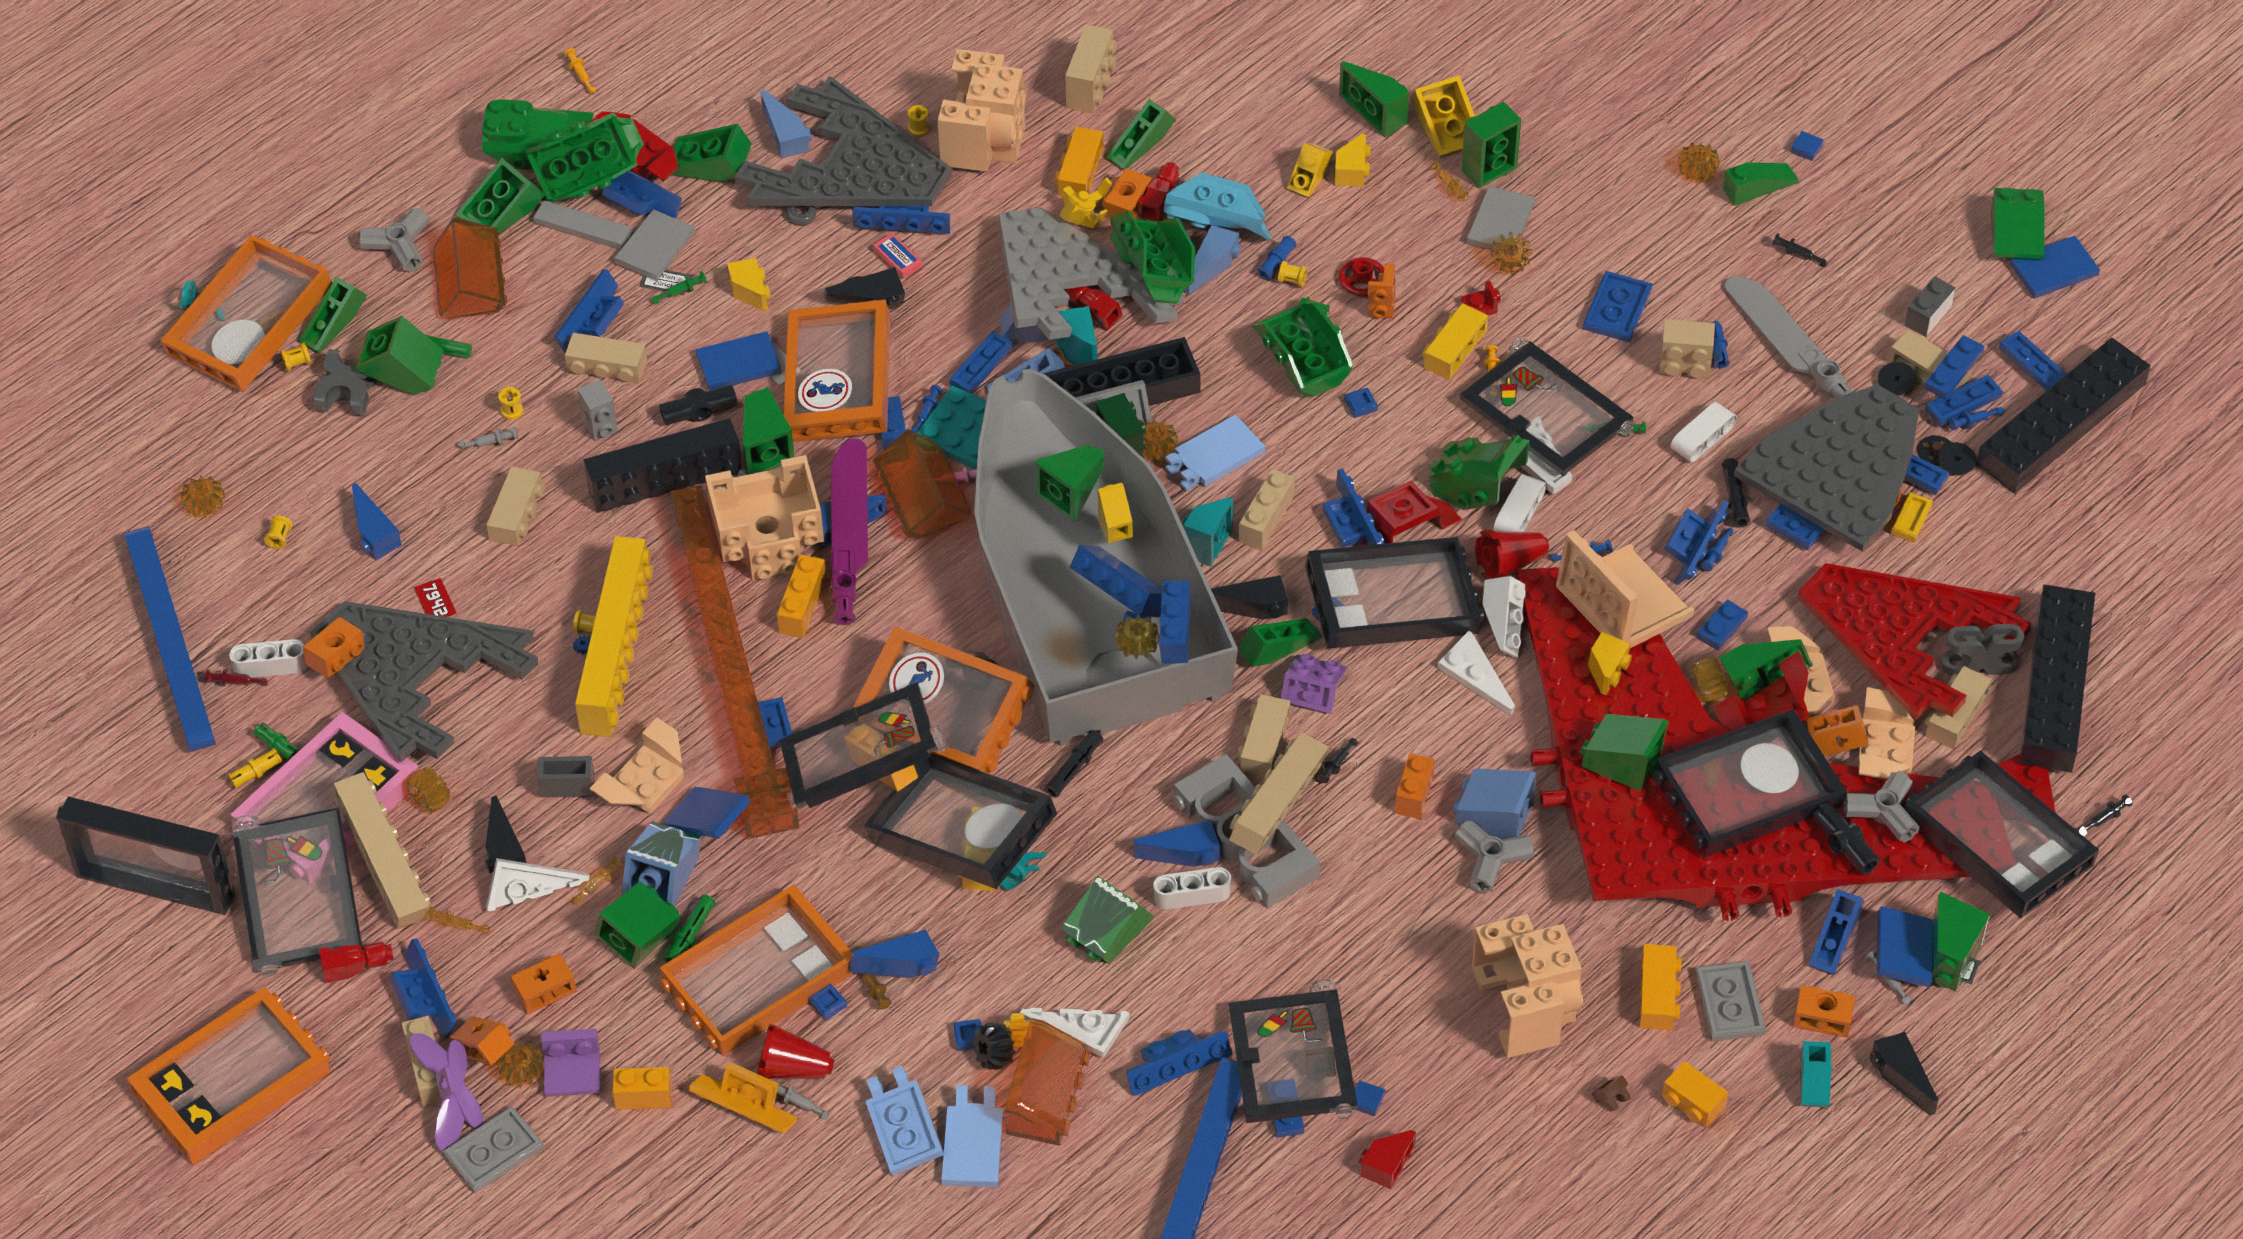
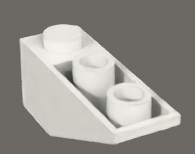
[1483,576,1525,658]

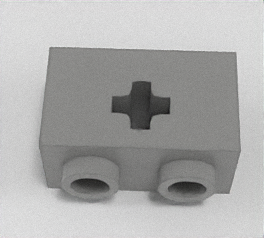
[578,380,618,441]

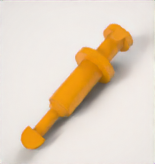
[564,48,596,94]
[1484,345,1501,398]

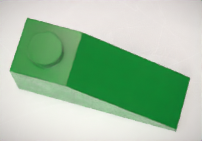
[1106,99,1176,170]
[1723,162,1799,206]
[299,277,367,353]
[1238,618,1321,667]

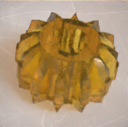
[1678,142,1720,183]
[1490,232,1533,274]
[1143,419,1178,462]
[181,475,225,518]
[1115,614,1160,660]
[1692,657,1728,702]
[406,767,450,814]
[496,1040,544,1089]

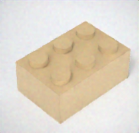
[1065,24,1117,114]

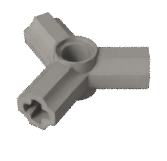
[360,207,430,272]
[1843,771,1919,842]
[1455,820,1534,893]

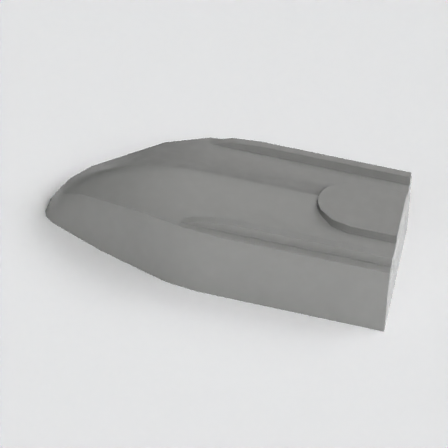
[974,369,1238,746]

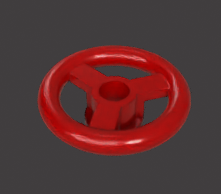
[1338,257,1385,296]

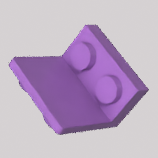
[1281,654,1347,714]
[541,1028,600,1097]

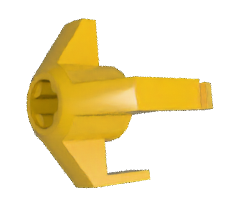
[1060,178,1112,229]

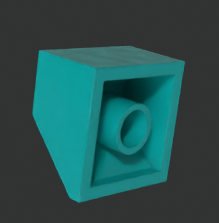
[1056,307,1097,365]
[1182,497,1233,567]

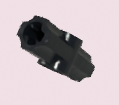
[659,384,738,425]
[1812,802,1880,875]

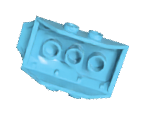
[1163,172,1272,241]

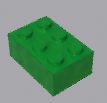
[1461,101,1521,188]

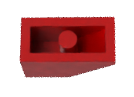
[1358,1130,1416,1189]

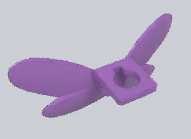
[409,1033,483,1151]

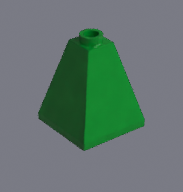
[1036,444,1105,521]

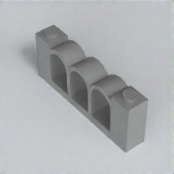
[1173,754,1320,909]

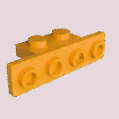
[689,1062,797,1133]

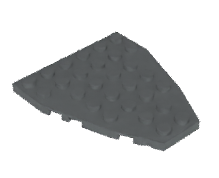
[1734,384,1919,551]

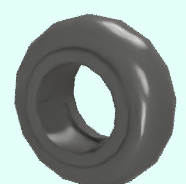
[787,206,817,225]

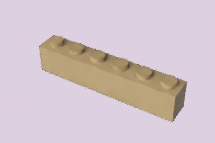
[1229,732,1329,856]
[333,772,431,929]

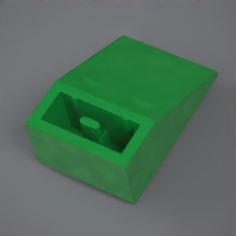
[1719,639,1813,702]

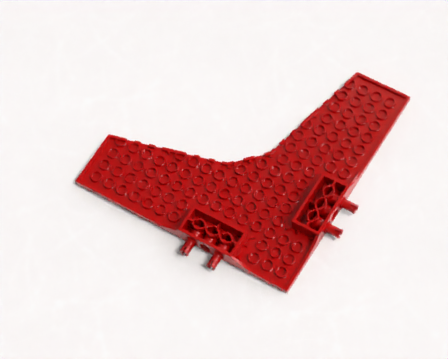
[1516,567,2016,921]

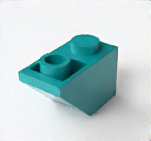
[1800,1041,1832,1107]

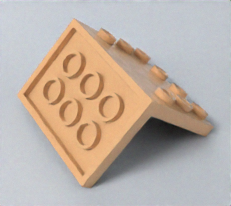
[1556,530,1694,648]

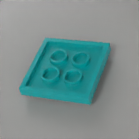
[914,386,987,470]

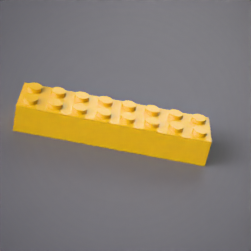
[575,536,653,737]

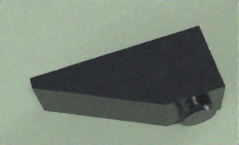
[824,267,905,309]
[1211,575,1288,620]
[484,795,527,874]
[1870,1032,1939,1115]

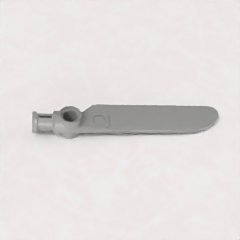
[1724,276,1856,400]

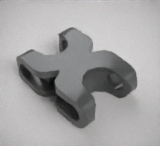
[314,349,376,416]
[1942,624,2024,676]

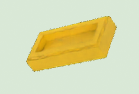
[1891,492,1933,543]

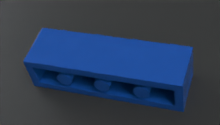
[1069,544,1162,617]

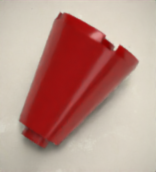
[1474,530,1549,580]
[757,1024,835,1079]

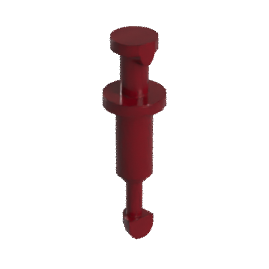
[205,669,268,686]

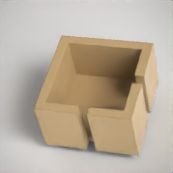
[1659,319,1715,378]

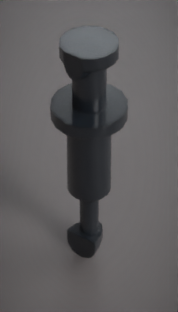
[1772,233,1827,267]
[1317,738,1358,783]
[2079,794,2133,835]

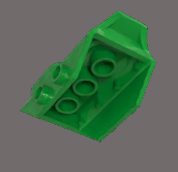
[482,99,594,169]
[525,113,644,203]
[1110,211,1195,304]
[1252,302,1353,397]
[1428,435,1530,510]

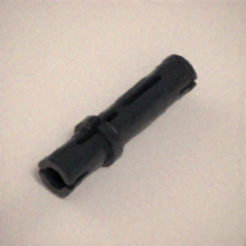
[1722,458,1750,527]
[1044,730,1104,798]

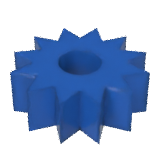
[573,635,590,655]

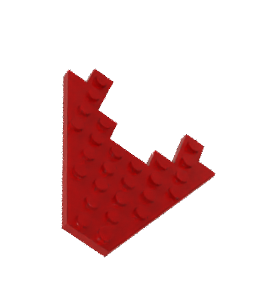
[1798,563,2032,719]

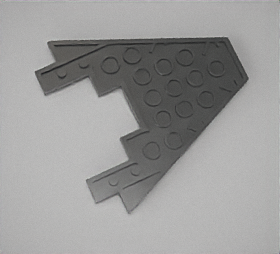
[735,76,952,208]
[310,601,538,763]

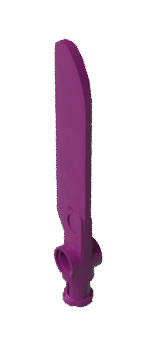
[831,439,868,625]

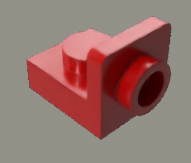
[1461,281,1501,316]

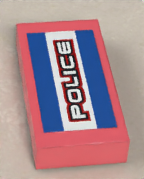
[873,233,923,279]

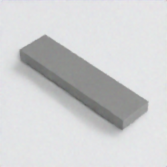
[533,200,632,250]

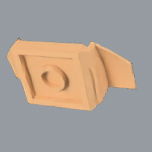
[1767,626,1835,712]
[1858,687,1915,780]
[590,717,684,814]

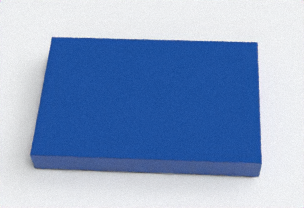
[2010,236,2100,299]
[1583,271,1653,343]
[696,331,781,390]
[663,786,751,839]
[1877,906,1932,987]

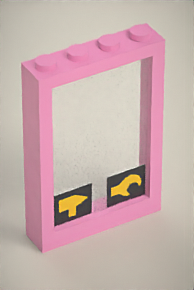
[230,712,422,885]

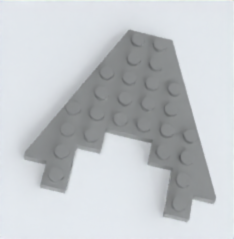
[997,208,1185,340]

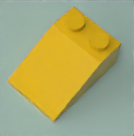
[1410,75,1475,157]

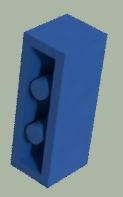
[1159,581,1191,663]

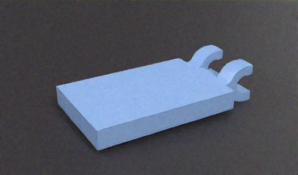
[1165,415,1266,491]
[865,1066,945,1176]
[942,1085,1003,1187]

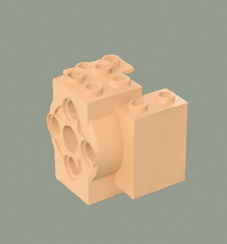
[938,49,1026,172]
[705,455,824,580]
[1472,914,1583,1058]

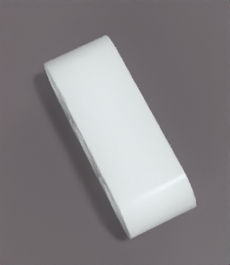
[1671,401,1737,463]
[1493,474,1547,532]
[229,639,308,678]
[1153,867,1231,910]

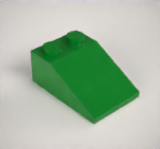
[1339,61,1409,137]
[671,123,752,182]
[456,158,545,241]
[1990,188,2045,259]

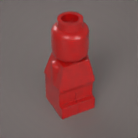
[1138,162,1179,222]
[1064,286,1123,331]
[319,942,394,983]

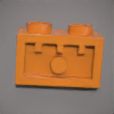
[1368,263,1396,318]

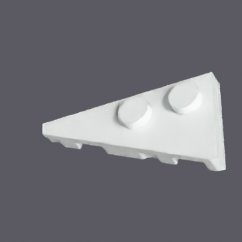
[1438,631,1515,716]
[486,858,590,911]
[1020,1008,1130,1058]

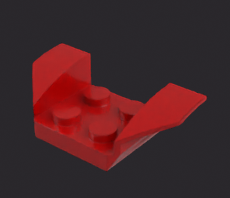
[589,111,678,182]
[1361,480,1462,546]
[1714,651,1809,744]

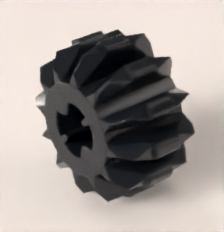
[972,1023,1016,1070]

